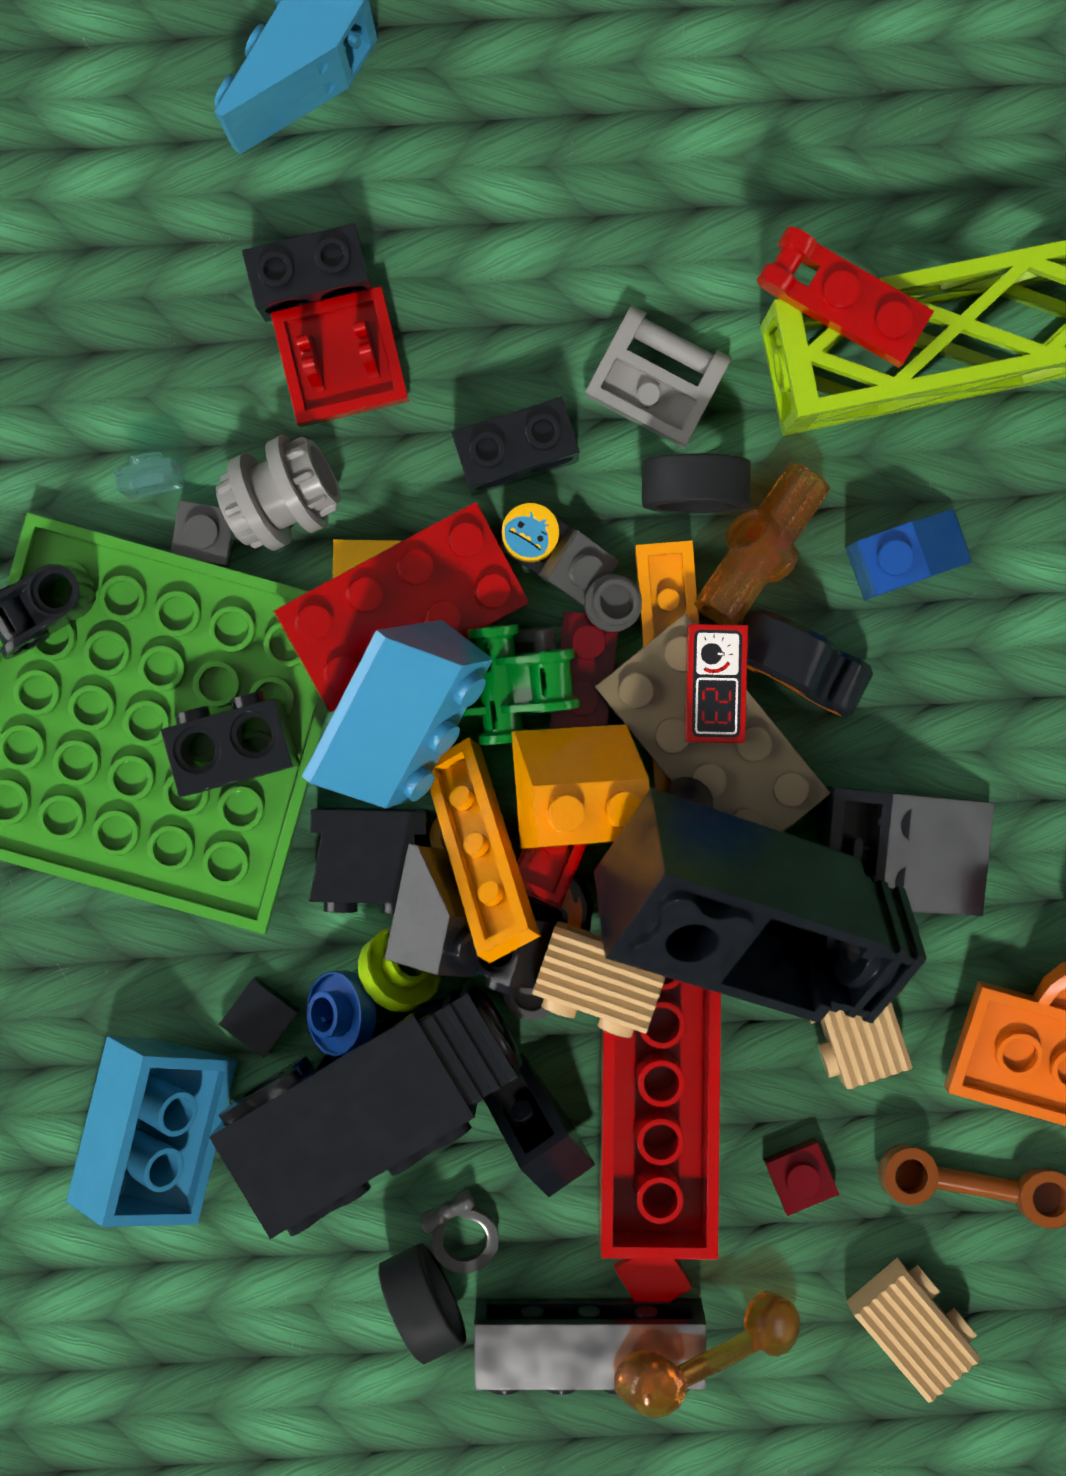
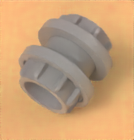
[216,435,341,551]

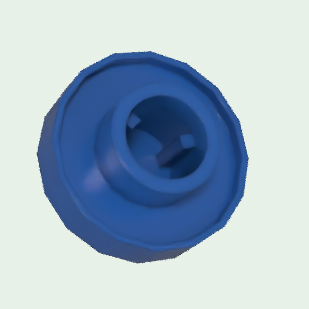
[306,970,377,1056]

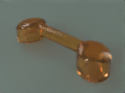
[614,1291,800,1418]

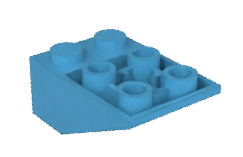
[214,0,378,154]

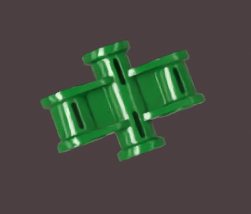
[462,624,580,745]

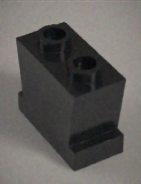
[309,807,430,914]

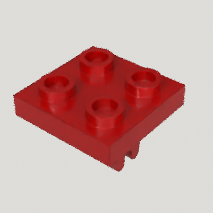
[271,286,410,428]

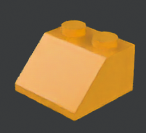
[511,724,650,849]

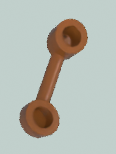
[878,1144,1066,1229]

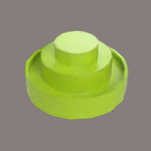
[358,928,441,1013]

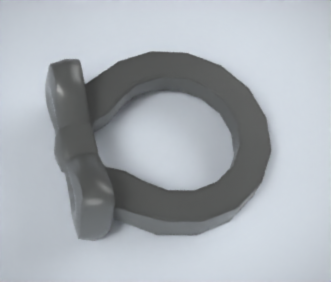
[420,1188,499,1273]

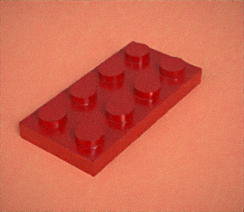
[273,502,529,712]

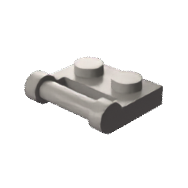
[585,305,732,449]

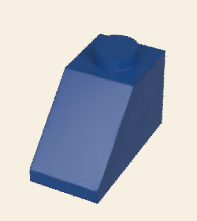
[845,509,972,601]

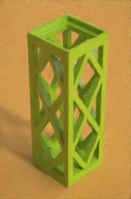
[760,240,1066,436]

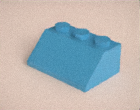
[302,620,493,808]
[66,1036,238,1227]

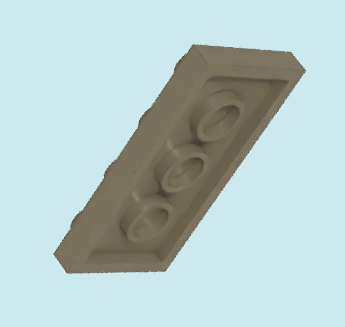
[595,614,831,832]

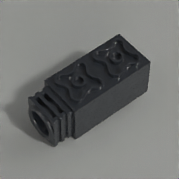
[594,788,927,1023]
[209,979,522,1239]

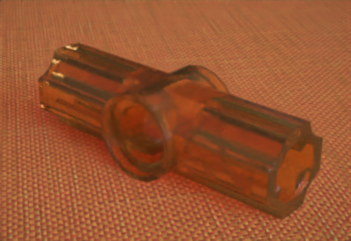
[694,463,830,625]

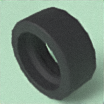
[642,453,751,513]
[378,1243,466,1365]

